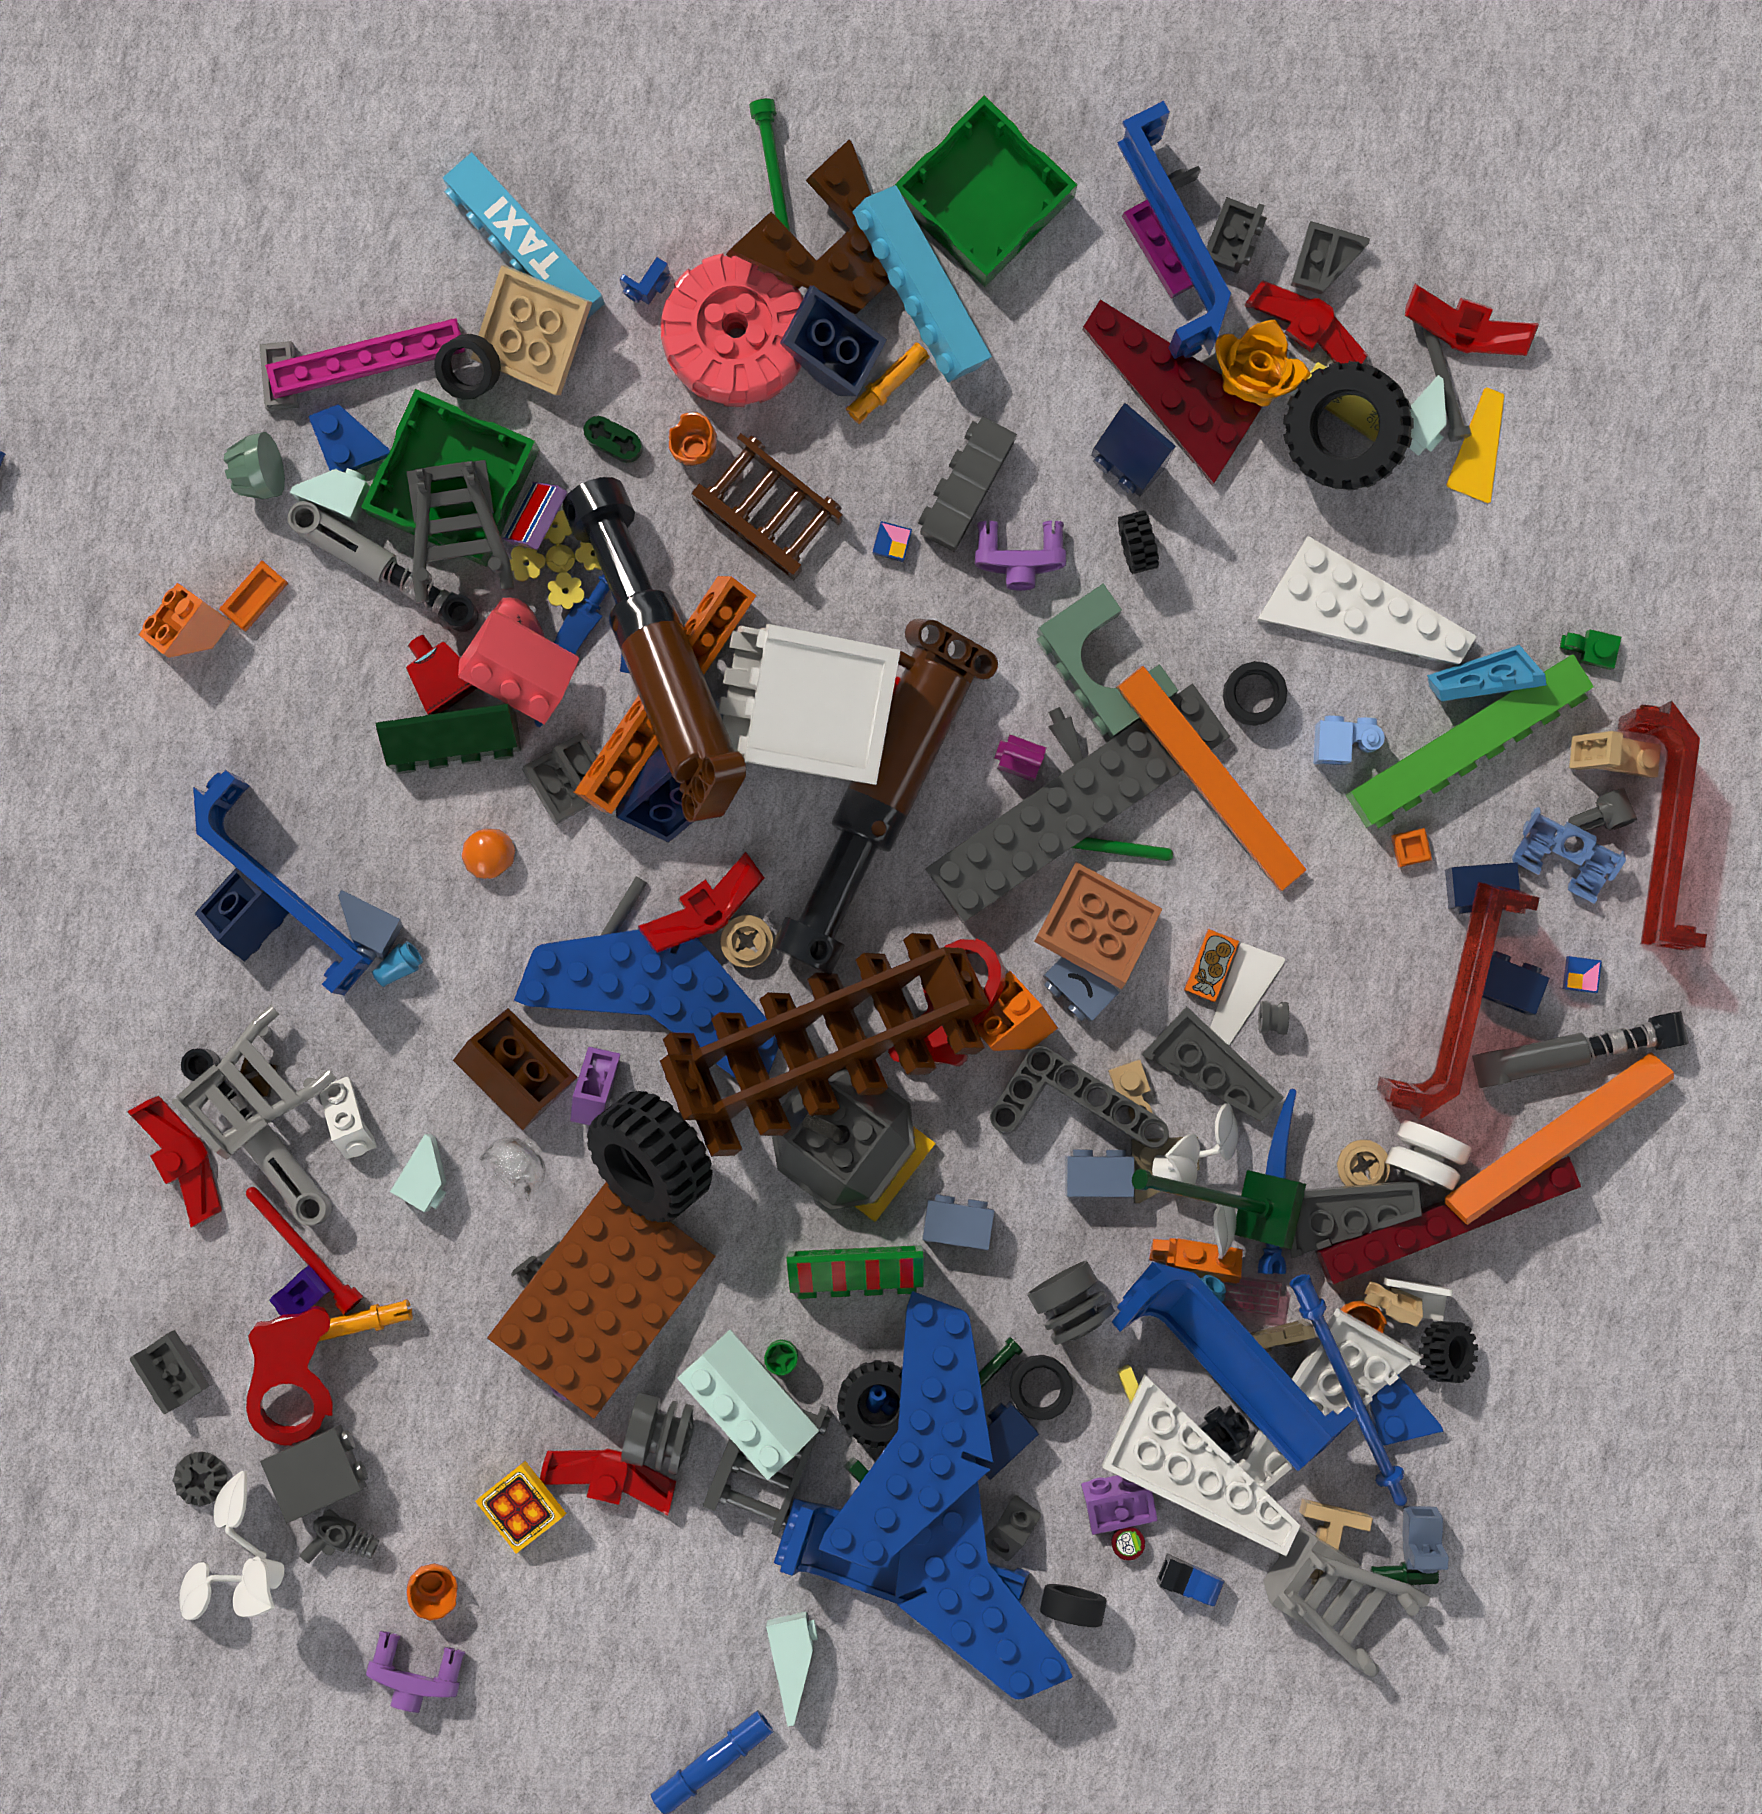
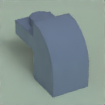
[1402,1506,1449,1573]

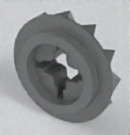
[172,1452,227,1507]

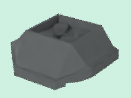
[772,1066,916,1210]

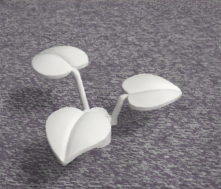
[1152,1103,1238,1259]
[179,1471,284,1621]

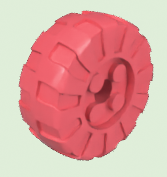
[661,253,804,407]

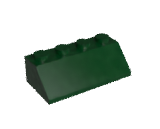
[375,704,521,774]

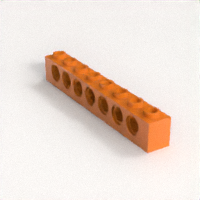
[573,576,757,814]

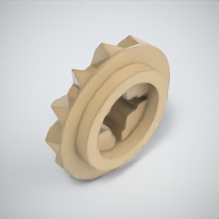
[720,915,773,968]
[1336,1140,1390,1186]

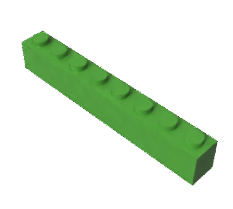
[1346,654,1594,828]

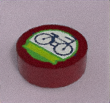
[1111,1526,1145,1561]

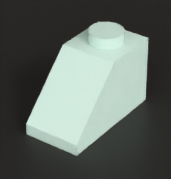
[1410,375,1447,456]
[290,468,370,524]
[390,1134,447,1212]

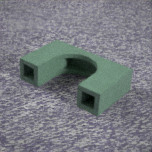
[1036,583,1179,739]

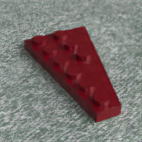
[1082,299,1263,486]

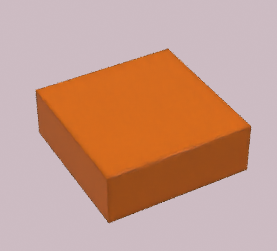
[1391,828,1432,868]

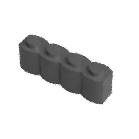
[918,416,1017,553]

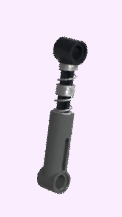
[1472,1011,1689,1088]

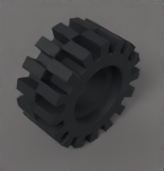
[1118,510,1159,574]
[1419,1321,1478,1383]

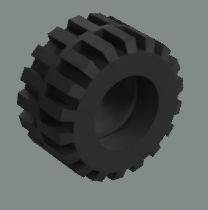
[837,1360,902,1449]

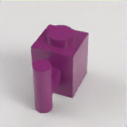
[994,734,1047,782]

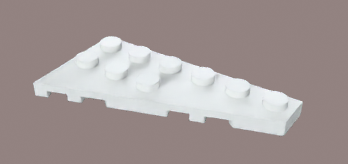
[1256,536,1476,666]
[1237,1308,1422,1491]
[1102,1374,1301,1556]

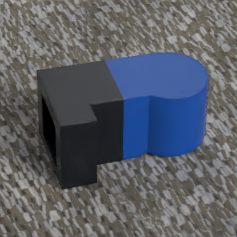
[1156,1553,1225,1607]

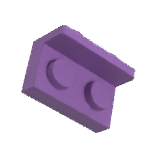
[1081,1475,1158,1535]

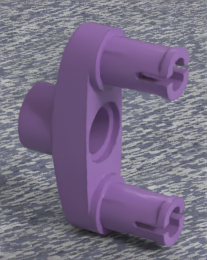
[975,521,1066,591]
[366,1631,465,1713]

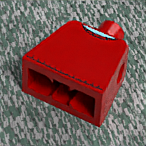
[406,635,478,715]

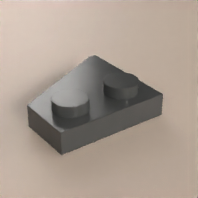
[1291,221,1370,295]

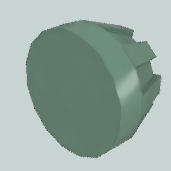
[224,432,285,499]

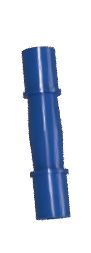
[650,1710,774,1814]

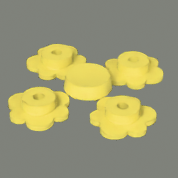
[510,510,602,610]

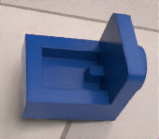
[619,257,671,305]

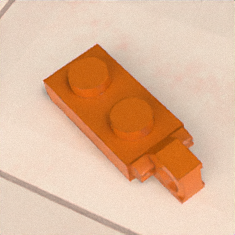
[1149,1238,1243,1284]

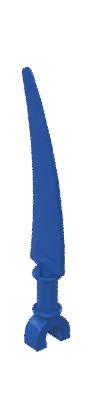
[534,574,610,727]
[1258,1088,1297,1274]

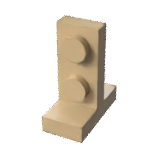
[1569,731,1661,778]
[1299,1499,1373,1592]

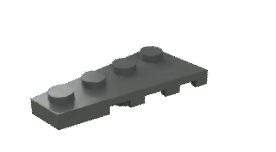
[1141,1006,1284,1121]
[1290,1180,1422,1259]

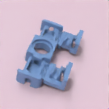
[1512,807,1626,904]

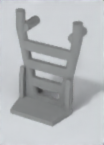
[172,1005,337,1160]
[1263,1527,1430,1677]

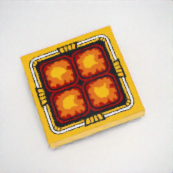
[475,1461,567,1554]

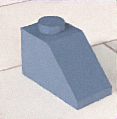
[338,890,403,960]

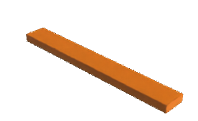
[1116,666,1307,891]
[1445,1052,1674,1225]

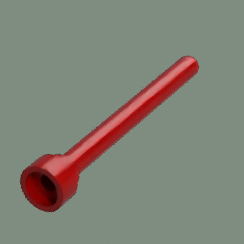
[246,1187,364,1315]

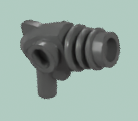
[300,1509,380,1564]

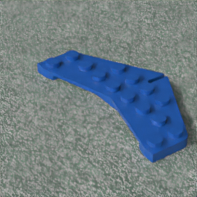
[514,929,779,1078]
[818,1291,993,1569]
[895,1453,1073,1699]

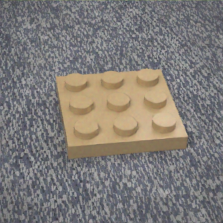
[471,265,592,395]

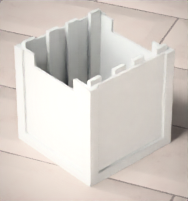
[718,624,900,785]

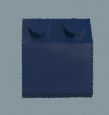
[194,868,289,962]

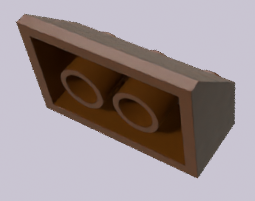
[453,1008,578,1130]

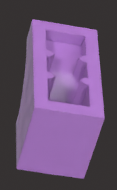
[570,1047,620,1125]

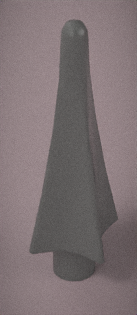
[1048,707,1083,765]

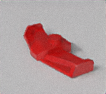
[1244,280,1368,364]
[1405,283,1539,356]
[638,852,765,953]
[127,1096,222,1228]
[539,1448,677,1516]

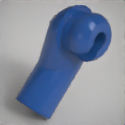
[866,1385,899,1416]

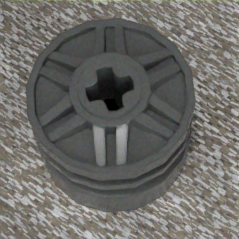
[1027,1260,1115,1345]
[621,1392,694,1475]

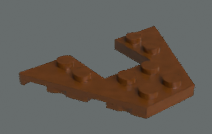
[726,139,890,314]

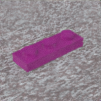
[1122,200,1194,299]

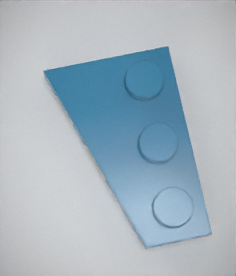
[1427,645,1547,701]

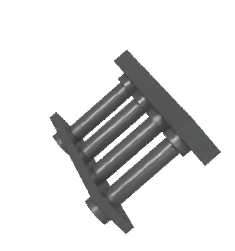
[703,1404,831,1536]

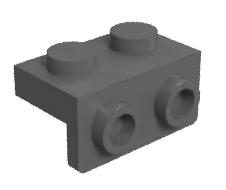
[1207,197,1267,274]
[130,1330,210,1414]

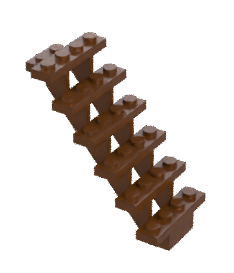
[660,933,990,1157]

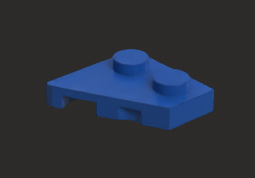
[308,404,390,473]
[1369,1374,1444,1446]

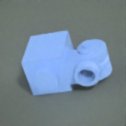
[1313,716,1385,765]

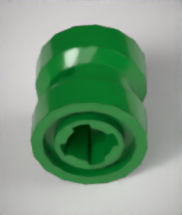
[764,1339,798,1375]

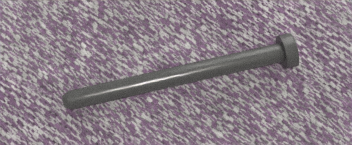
[1422,327,1472,442]

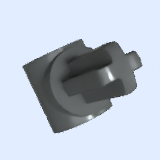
[1568,788,1637,832]

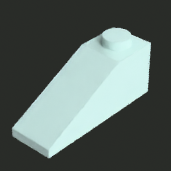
[766,1612,818,1727]

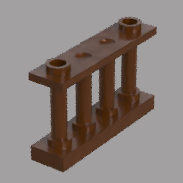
[691,433,843,581]

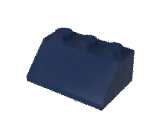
[616,749,693,843]

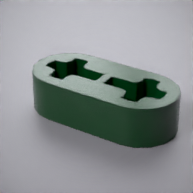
[583,416,643,463]

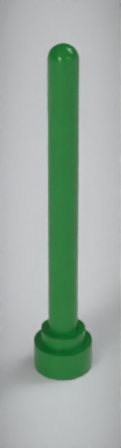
[749,98,790,231]
[1072,837,1174,861]

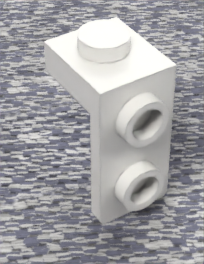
[319,1077,377,1160]

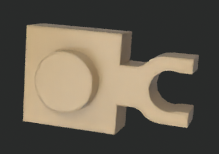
[1108,1060,1153,1122]
[1364,1281,1423,1327]

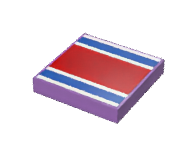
[502,482,567,550]

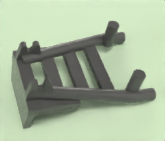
[407,460,514,603]

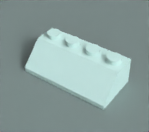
[677,1329,819,1481]

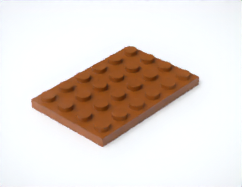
[487,1182,716,1419]

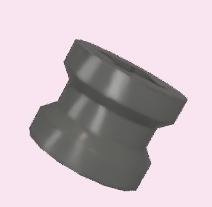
[1258,1001,1289,1035]

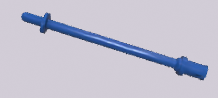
[1290,1274,1407,1506]

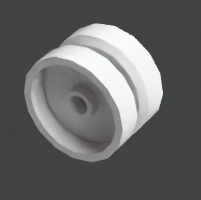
[1385,1120,1472,1191]

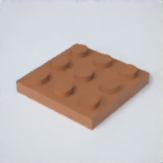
[1034,862,1162,989]

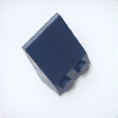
[780,285,887,396]
[1091,403,1176,497]

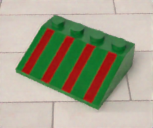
[786,1245,924,1299]

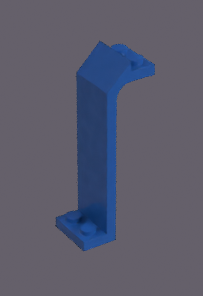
[1117,100,1231,359]
[193,770,374,995]
[1112,1262,1357,1471]
[774,1498,1030,1604]

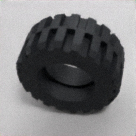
[1283,361,1414,490]
[587,1091,713,1222]

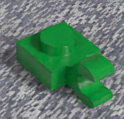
[1559,629,1621,670]

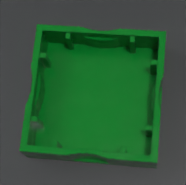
[894,95,1078,287]
[361,389,540,567]

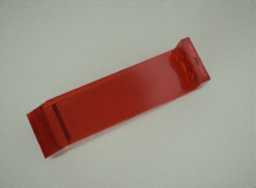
[1617,701,1707,951]
[1377,882,1540,1120]

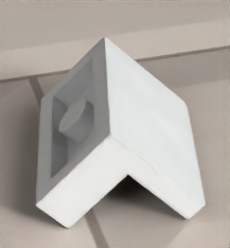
[1378,1276,1453,1321]

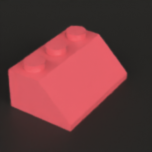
[458,609,579,725]

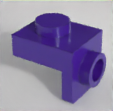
[269,1265,330,1315]

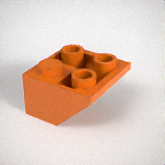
[138,583,232,658]
[976,971,1058,1051]

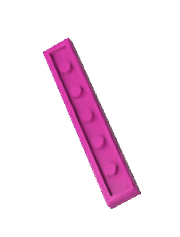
[265,318,465,399]

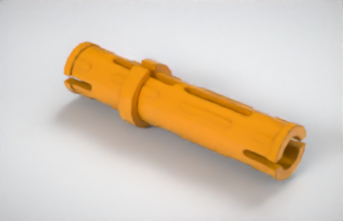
[846,342,930,424]
[318,1299,413,1342]

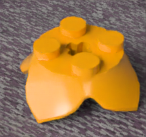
[1215,319,1311,407]

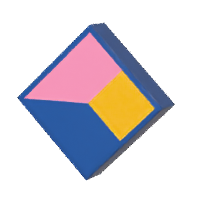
[872,521,912,562]
[1562,956,1602,994]

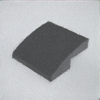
[522,733,597,825]

